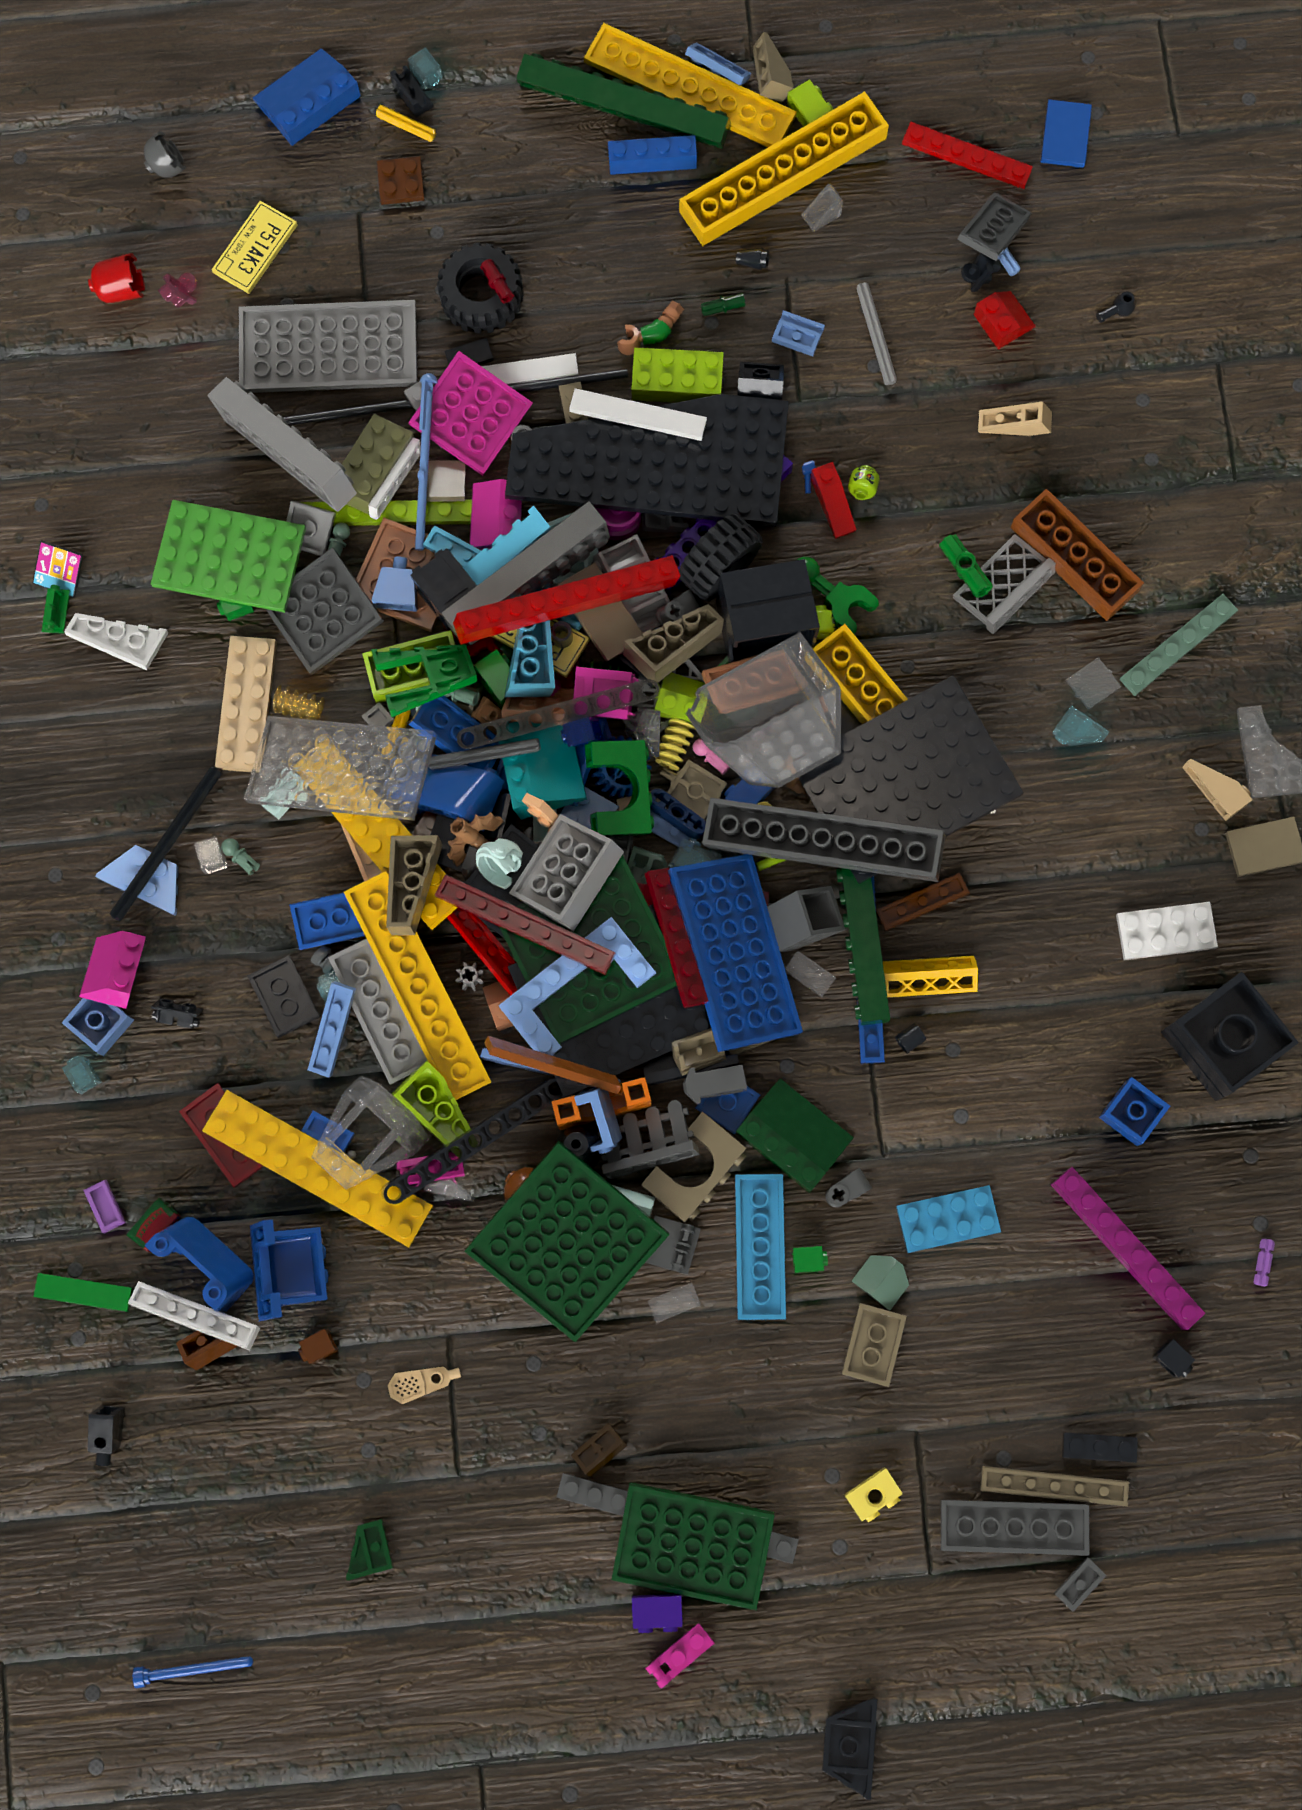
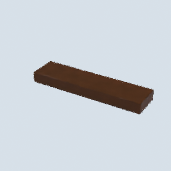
[876,872,970,932]

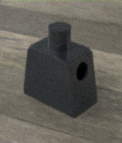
[88,1405,125,1466]

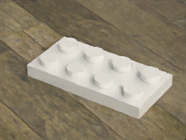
[1116,902,1218,960]

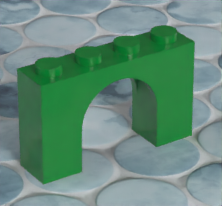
[585,740,654,837]

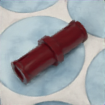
[480,259,514,303]

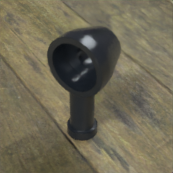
[1096,291,1136,323]

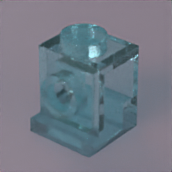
[317,970,340,1003]

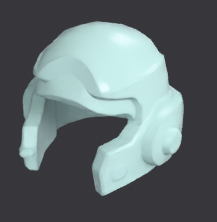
[476,838,523,889]

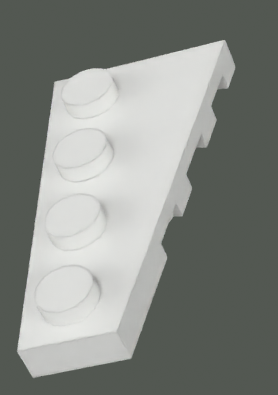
[64,613,168,670]

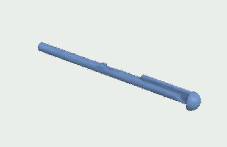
[415,373,438,551]

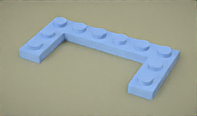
[498,917,656,1056]

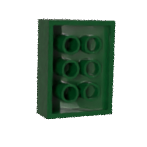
[736,1079,854,1193]

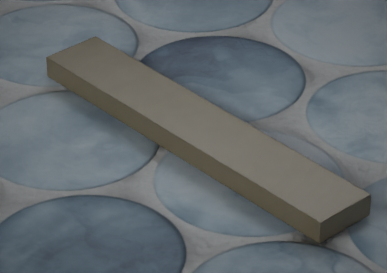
[980,1466,1129,1507]

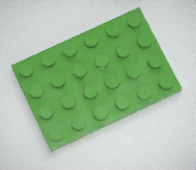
[151,500,306,613]

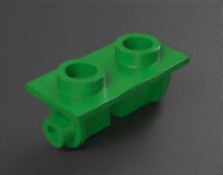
[41,585,70,634]

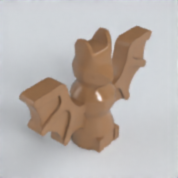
[447,812,503,867]

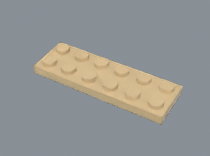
[215,636,277,773]

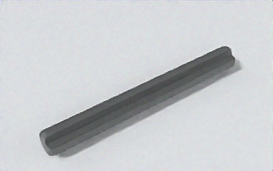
[428,738,541,770]

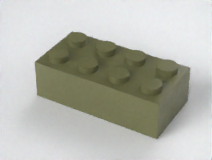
[342,414,414,515]

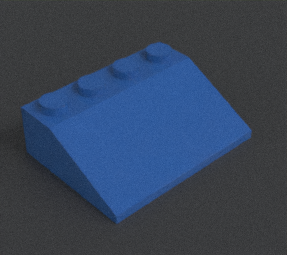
[253,48,361,146]

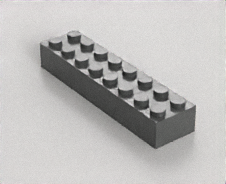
[442,502,610,646]

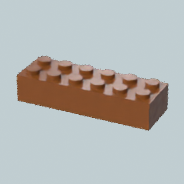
[1011,489,1144,621]

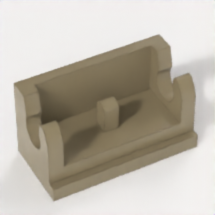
[671,1028,726,1076]

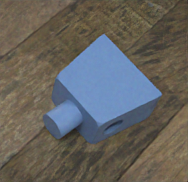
[372,557,418,612]

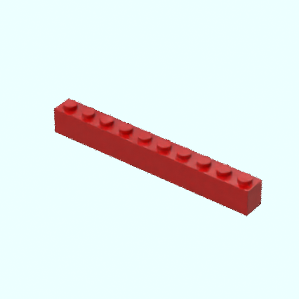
[453,555,680,644]

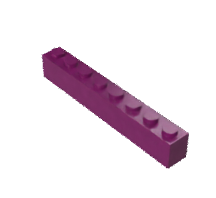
[1050,1167,1206,1330]

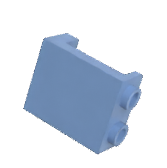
[574,1087,622,1154]

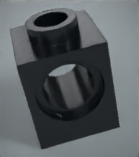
[1153,1339,1195,1378]

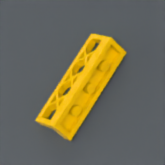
[883,956,978,998]

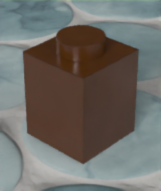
[298,1329,339,1364]

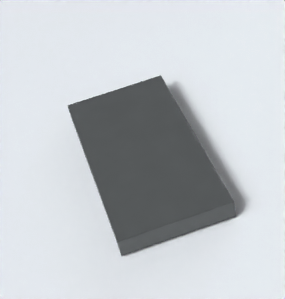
[957,192,1032,261]

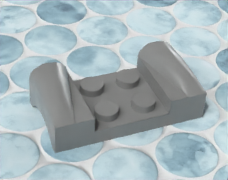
[591,534,670,633]

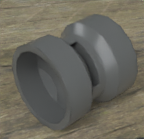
[311,944,335,977]

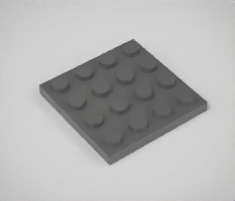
[266,548,384,675]

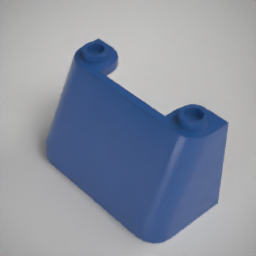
[392,754,504,832]
[144,1217,254,1312]

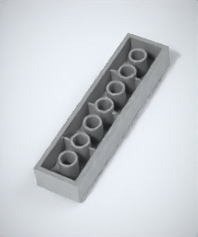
[207,377,357,512]

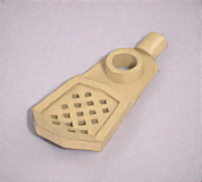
[387,1367,461,1404]

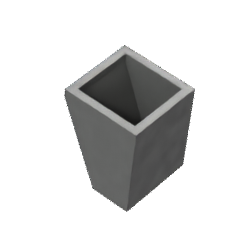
[767,886,845,952]

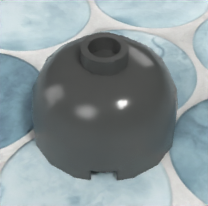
[144,131,186,178]

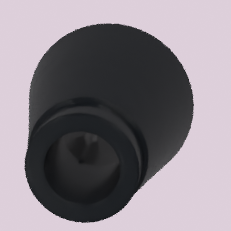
[736,248,769,270]

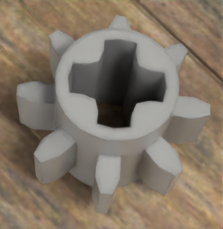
[455,962,484,991]

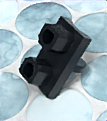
[961,253,1001,292]

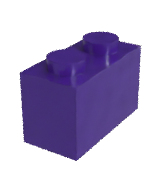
[632,1594,683,1633]

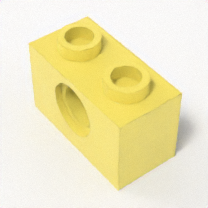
[844,1468,903,1522]

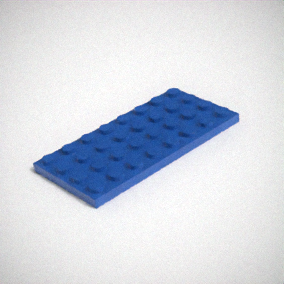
[667,854,803,1052]

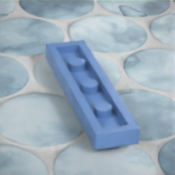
[308,981,356,1078]

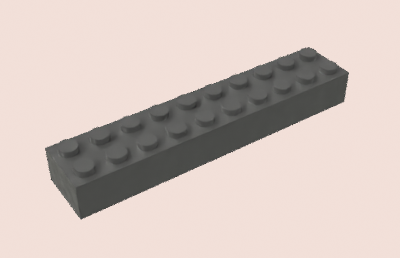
[702,798,946,882]

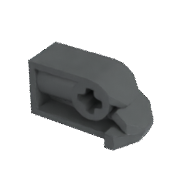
[683,1065,747,1104]

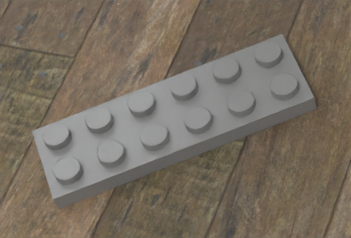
[328,939,428,1084]

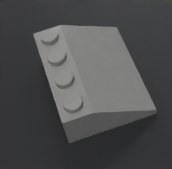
[509,814,624,931]

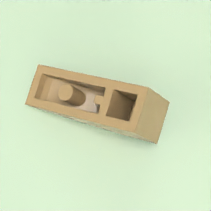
[978,402,1052,436]
[1182,759,1253,821]

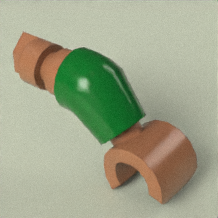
[617,300,684,355]

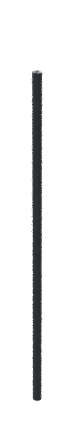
[283,369,628,426]

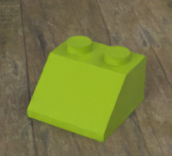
[652,672,708,728]

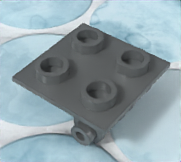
[645,1215,701,1275]

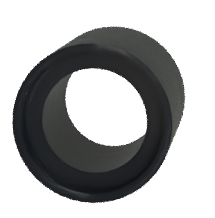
[551,621,573,648]
[895,1023,926,1054]

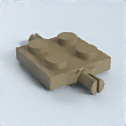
[660,759,727,820]

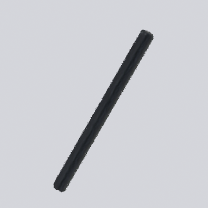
[110,766,222,921]

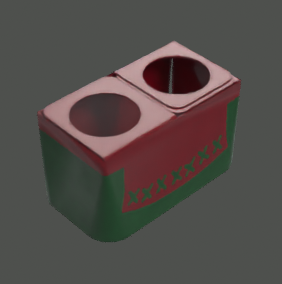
[127,1198,181,1252]

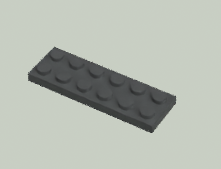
[940,1500,1089,1556]

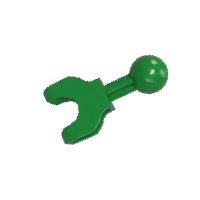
[797,557,879,634]

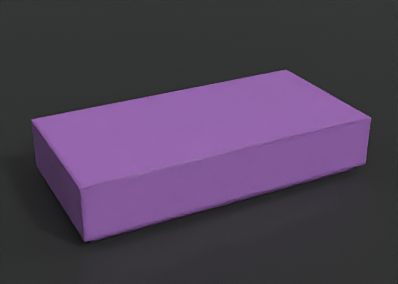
[83,1180,126,1233]

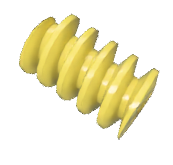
[654,718,695,771]

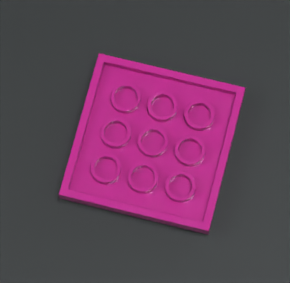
[408,351,533,476]

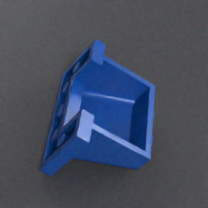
[250,1219,328,1321]

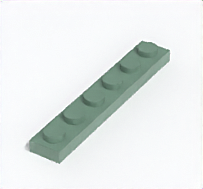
[1120,594,1238,696]

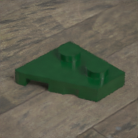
[346,1519,394,1581]

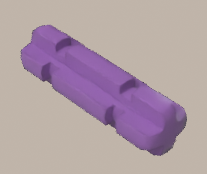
[1254,1239,1275,1286]

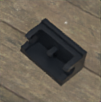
[390,65,434,118]

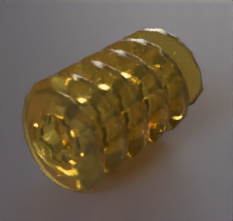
[273,685,325,724]

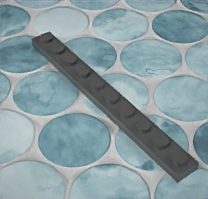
[557,1473,799,1564]

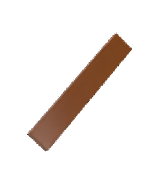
[485,1036,622,1094]

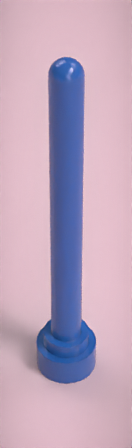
[133,1656,253,1688]

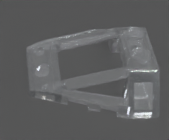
[312,1076,429,1189]

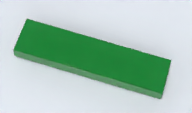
[33,1273,133,1312]

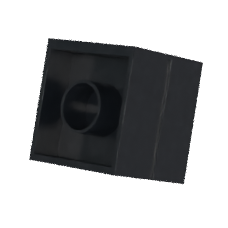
[716,559,820,663]
[1161,972,1299,1101]

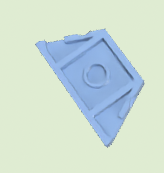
[95,845,178,916]

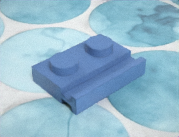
[772,310,825,356]

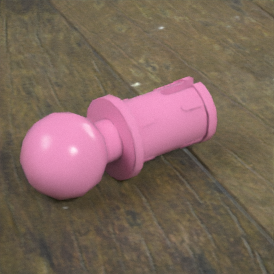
[693,738,732,775]

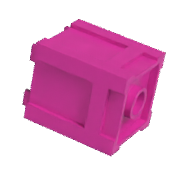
[572,667,639,721]

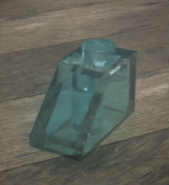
[1052,706,1109,746]

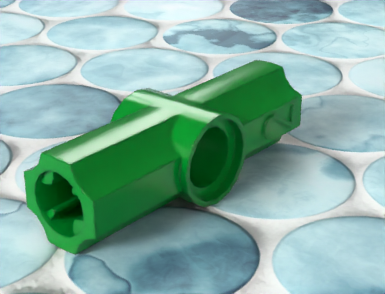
[939,534,993,598]

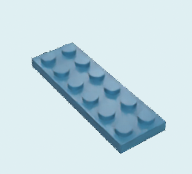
[735,1174,786,1320]

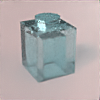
[408,47,442,89]
[62,1056,102,1095]

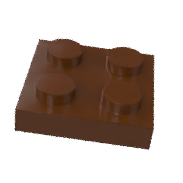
[377,157,425,205]

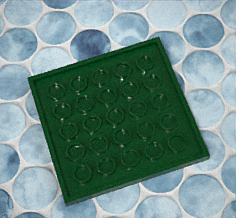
[499,855,677,1044]
[464,1141,669,1342]

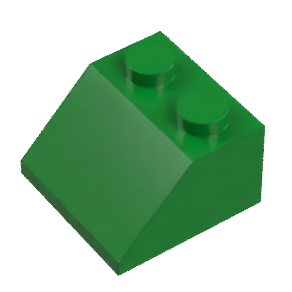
[474,649,511,710]

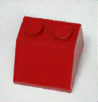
[974,291,1035,350]

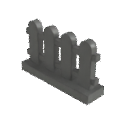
[597,1100,700,1179]

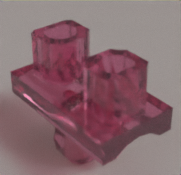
[158,273,197,308]

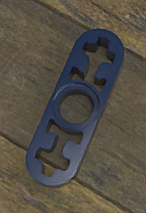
[650,789,706,839]

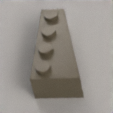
[623,604,724,685]
[386,835,443,935]

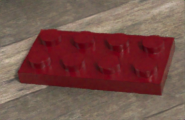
[179,1083,264,1188]

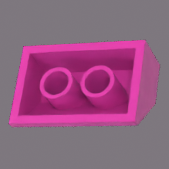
[470,479,522,551]
[79,931,146,1009]

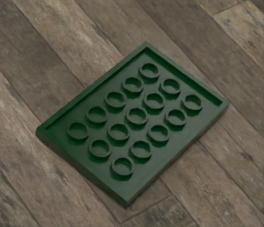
[611,1482,775,1610]

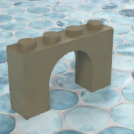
[641,1111,746,1223]

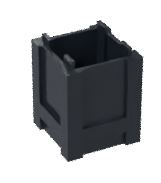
[410,548,477,631]

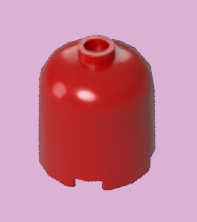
[88,253,145,303]

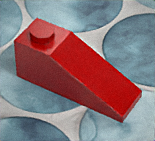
[811,462,856,539]

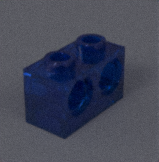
[561,717,604,747]

